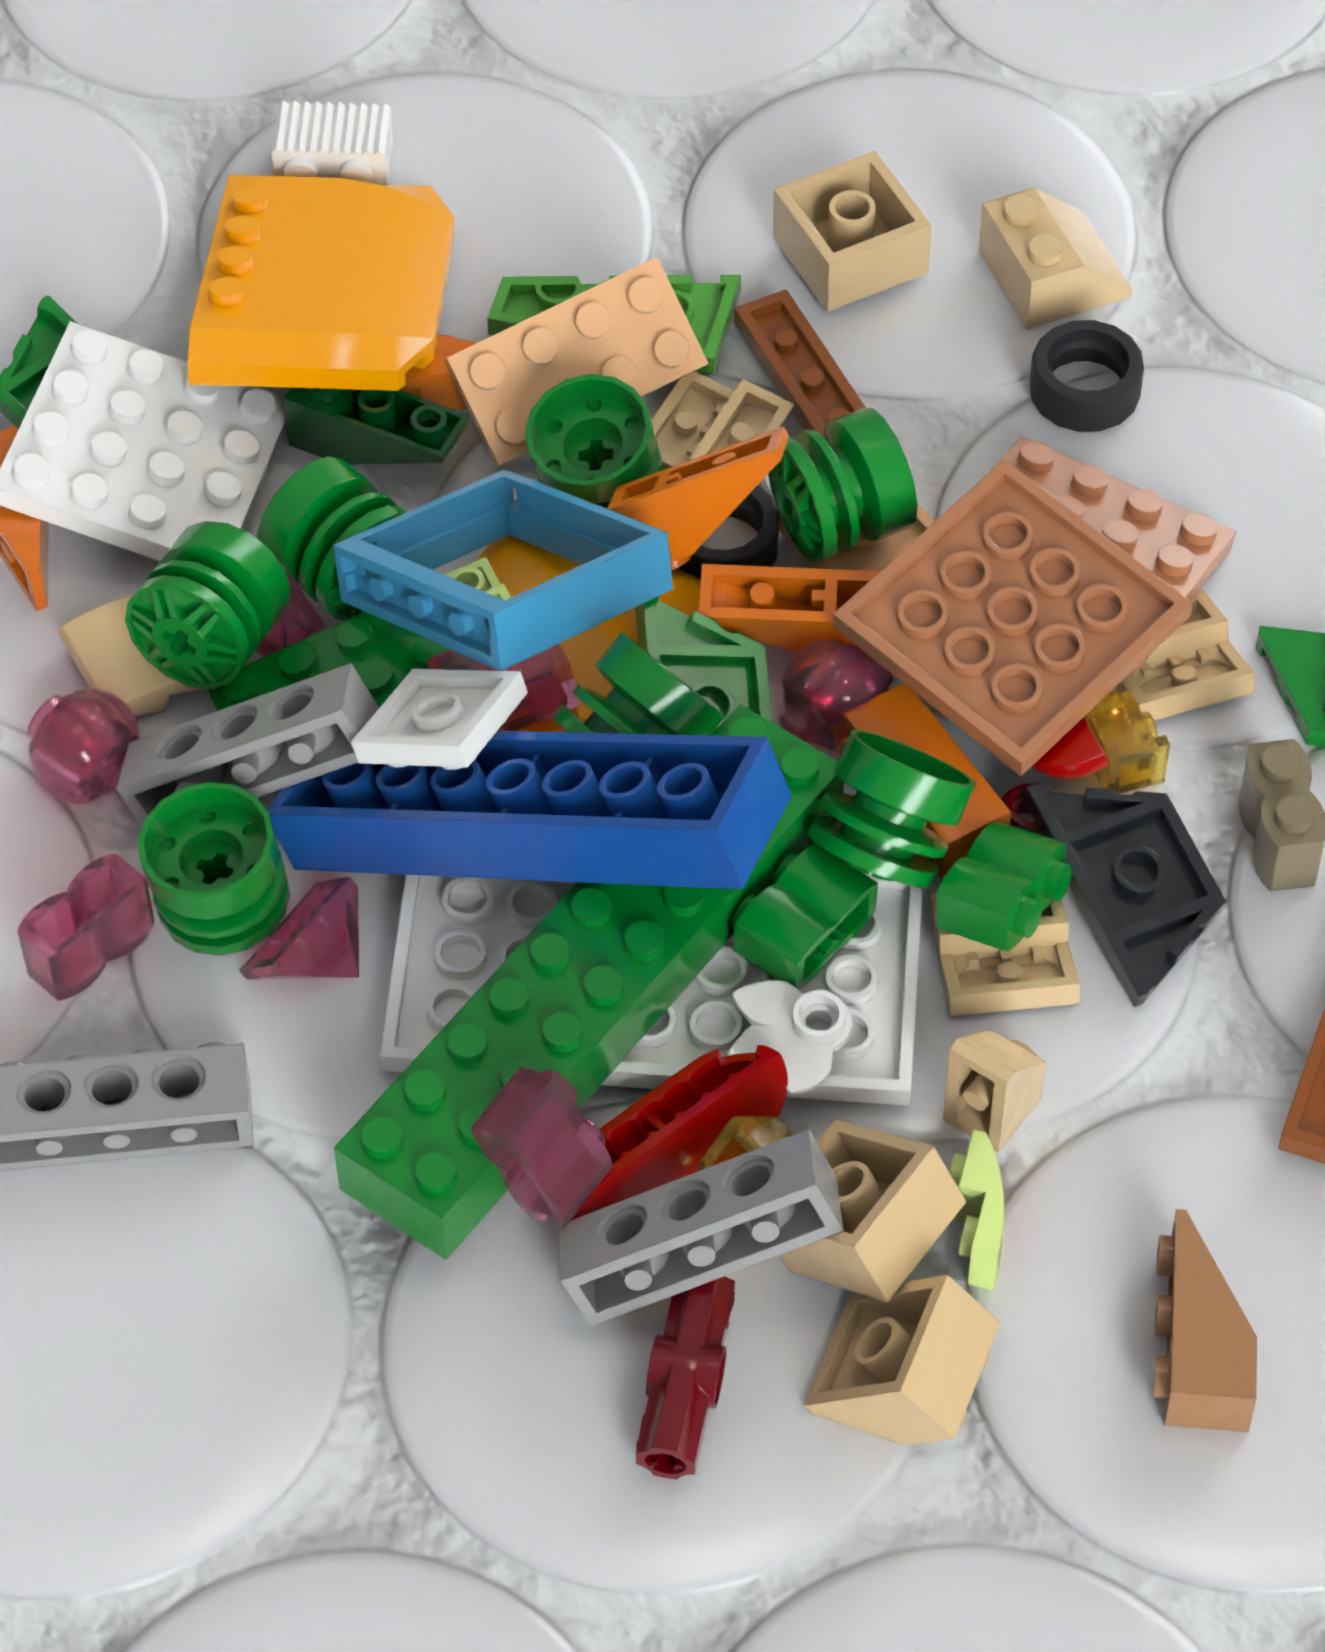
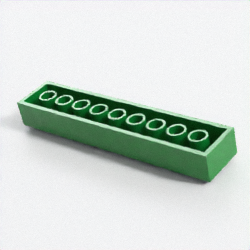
[334,704,844,1260]

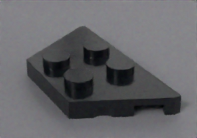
[1023,784,1226,1007]

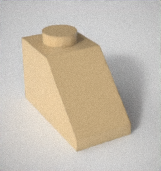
[943,1029,1046,1153]

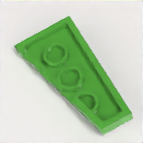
[487,275,741,374]

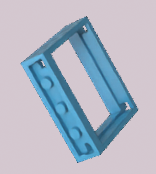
[333,469,673,671]

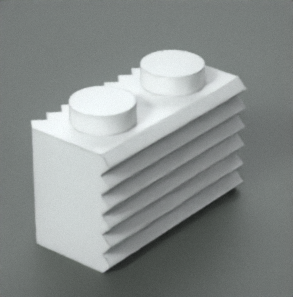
[271,100,393,185]

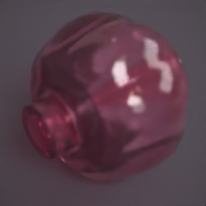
[780,639,893,753]
[28,688,141,805]

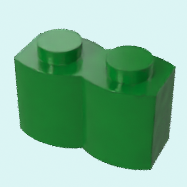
[936,821,1072,952]
[732,843,878,990]

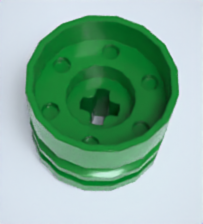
[525,374,664,509]
[768,407,918,564]
[257,457,407,620]
[125,521,291,689]
[552,632,725,736]
[807,730,976,888]
[137,782,291,956]

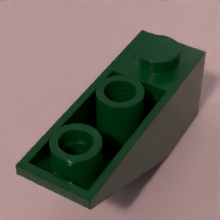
[283,388,470,465]

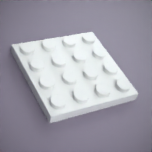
[0,321,286,561]

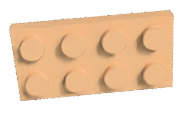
[444,257,709,467]

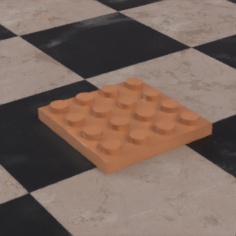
[994,436,1237,677]
[833,459,1192,776]

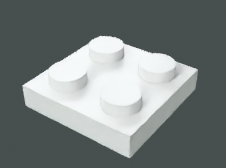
[351,669,528,770]

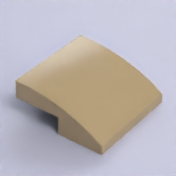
[652,371,795,469]
[1116,590,1255,725]
[58,594,205,720]
[930,894,1080,1017]

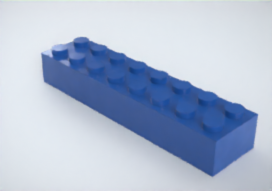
[267,731,792,889]

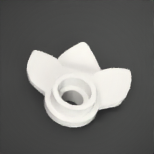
[728,980,852,1095]

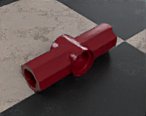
[636,1276,735,1480]

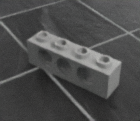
[117,663,379,826]
[0,1042,254,1171]
[557,1129,844,1327]

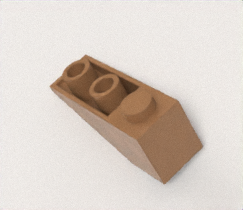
[1153,1209,1257,1432]

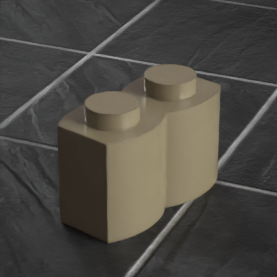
[1238,739,1325,891]

